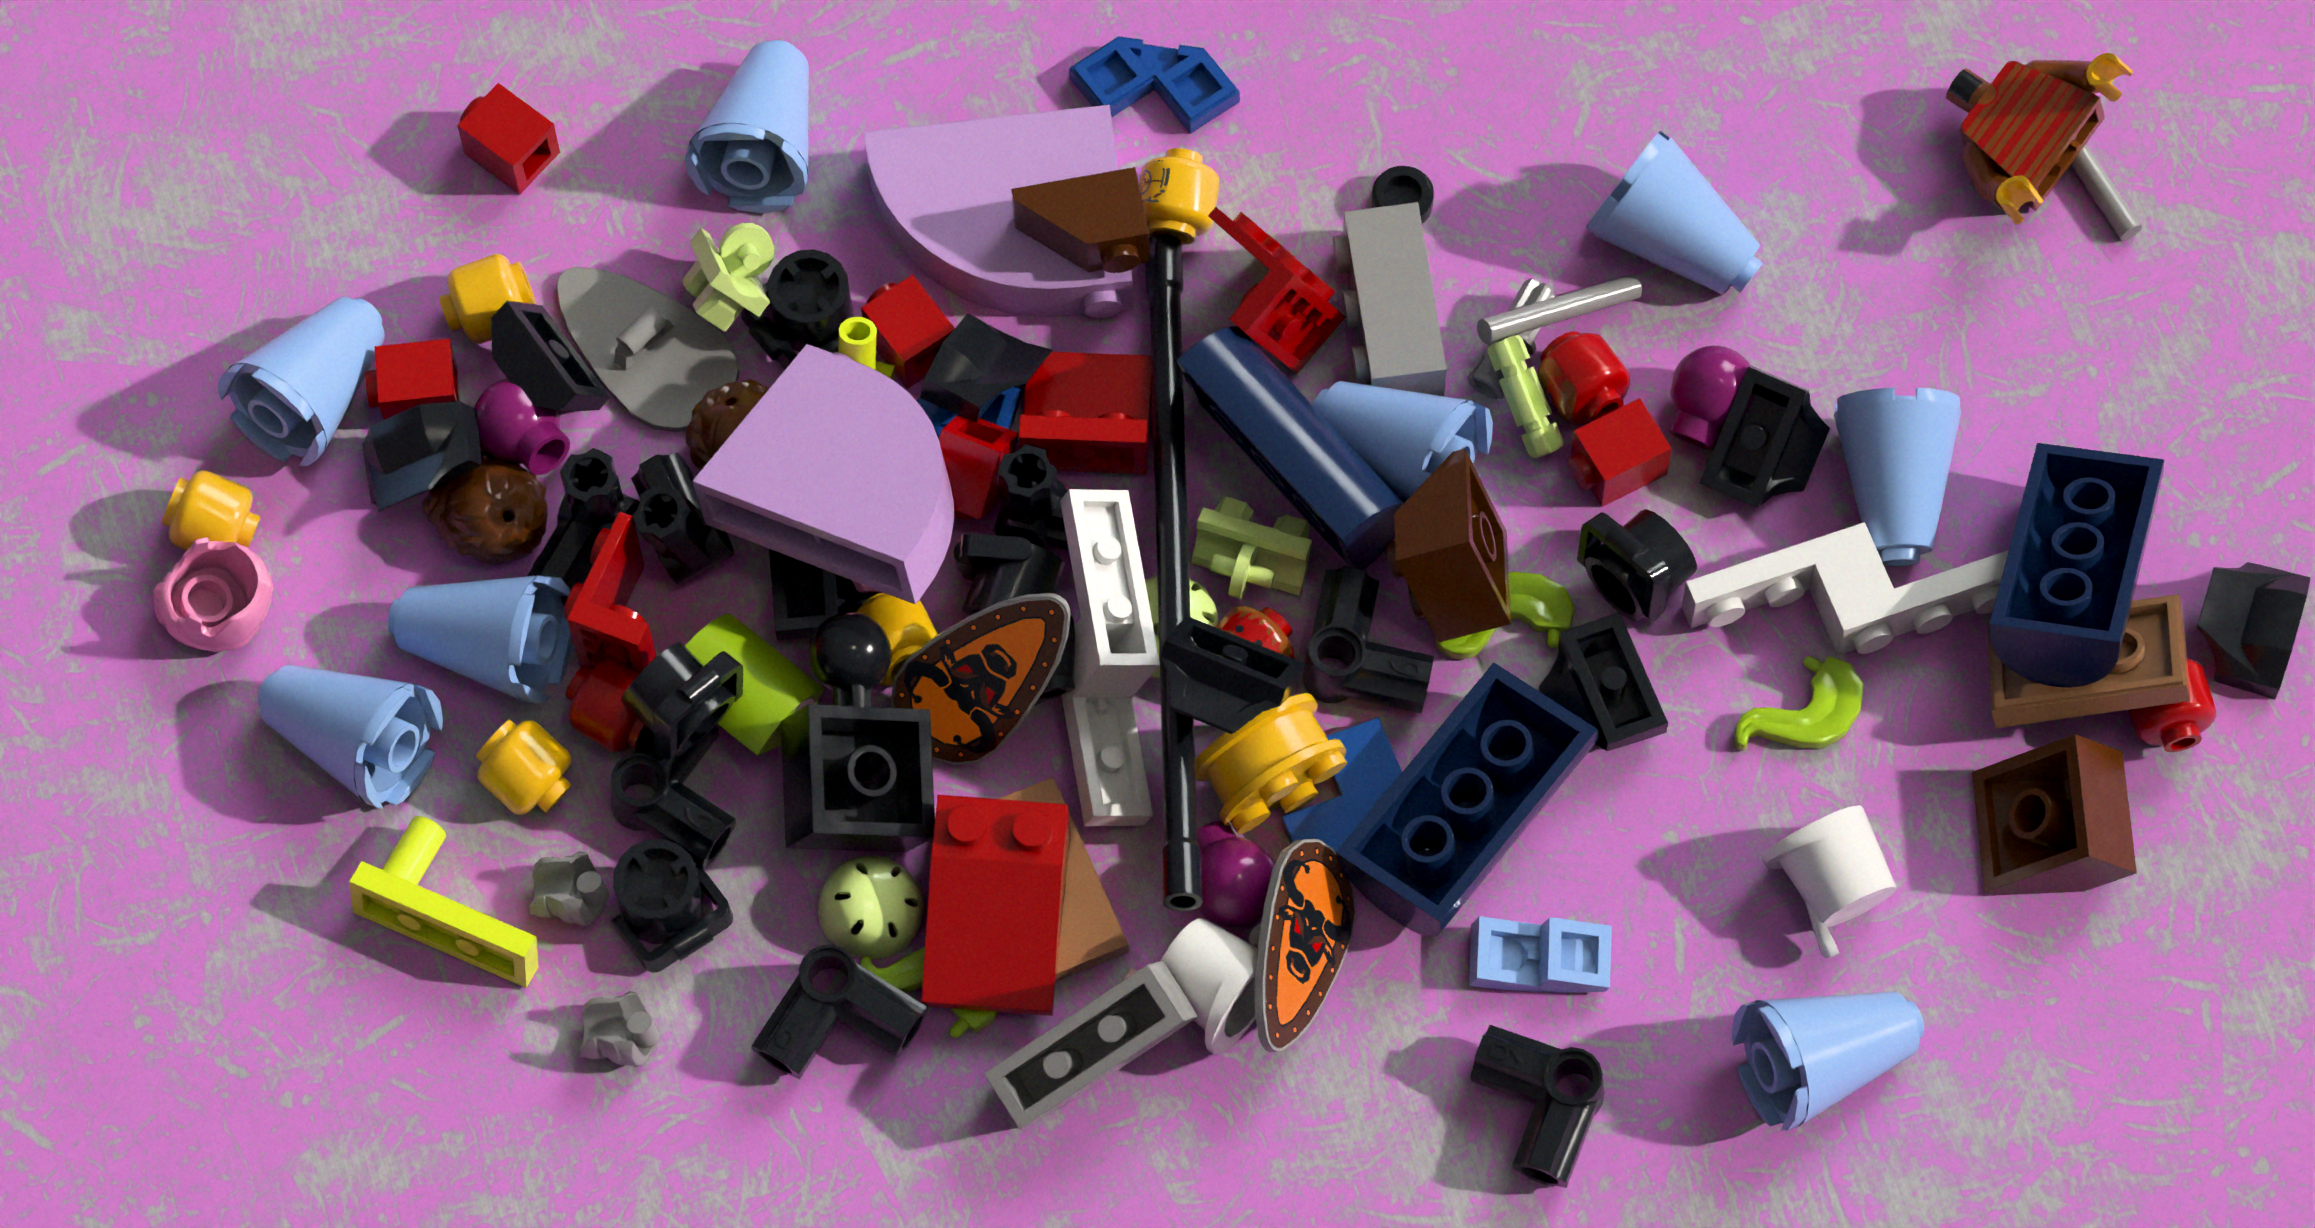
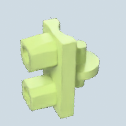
[681,223,774,332]
[1191,497,1312,600]

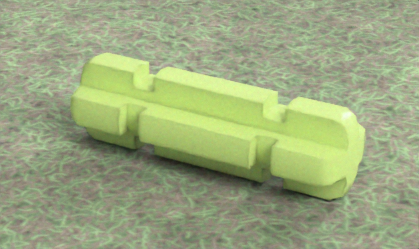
[1488,335,1563,458]

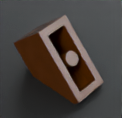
[1011,167,1150,273]

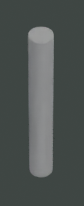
[2071,143,2142,241]
[1477,274,1642,344]

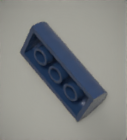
[1177,326,1404,570]
[1989,443,2164,687]
[1336,662,1598,937]

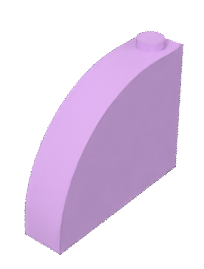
[864,105,1134,318]
[692,344,954,604]

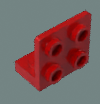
[1208,207,1345,374]
[1019,352,1152,475]
[564,512,657,673]

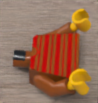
[1946,53,2133,225]

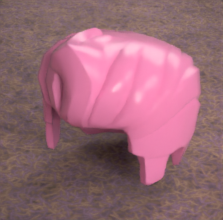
[152,538,274,652]

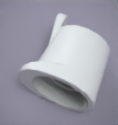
[1762,805,1897,958]
[1125,918,1258,1055]

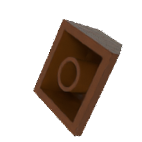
[1387,449,1511,643]
[1972,734,2137,895]

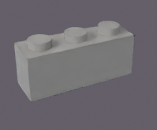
[1333,202,1447,396]
[984,961,1199,1129]

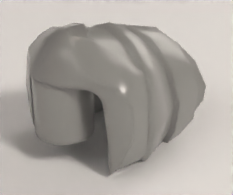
[529,851,610,926]
[580,991,660,1067]

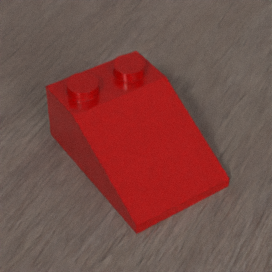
[921,795,1070,1016]

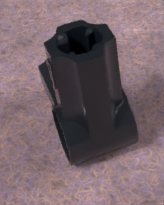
[993,444,1069,551]
[527,448,640,606]
[631,452,735,585]
[1302,566,1434,713]
[611,727,736,869]
[751,945,928,1080]
[1470,1025,1605,1188]

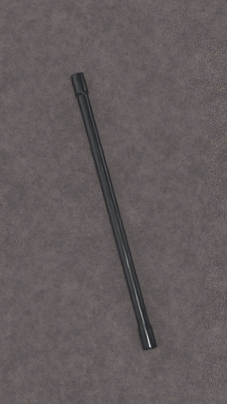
[1145,234,1203,911]

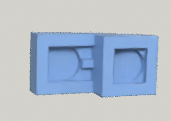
[1469,916,1612,993]

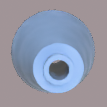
[685,40,809,213]
[1585,131,1763,295]
[218,297,385,466]
[1313,381,1493,503]
[1834,388,1962,566]
[388,575,572,703]
[258,665,443,808]
[1732,992,1924,1131]

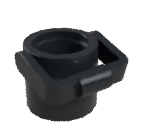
[740,249,854,370]
[1577,509,1697,622]
[953,533,1065,616]
[621,642,743,760]
[611,839,733,973]

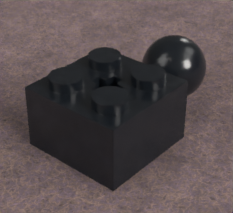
[781,612,935,852]

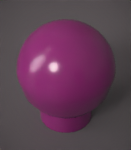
[1669,345,1755,451]
[474,378,570,475]
[1197,821,1275,927]

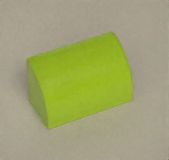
[685,613,825,756]

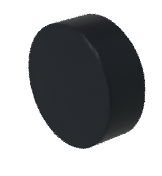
[1372,166,1434,224]

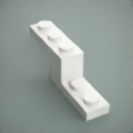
[1060,489,1160,826]
[1681,522,2009,655]

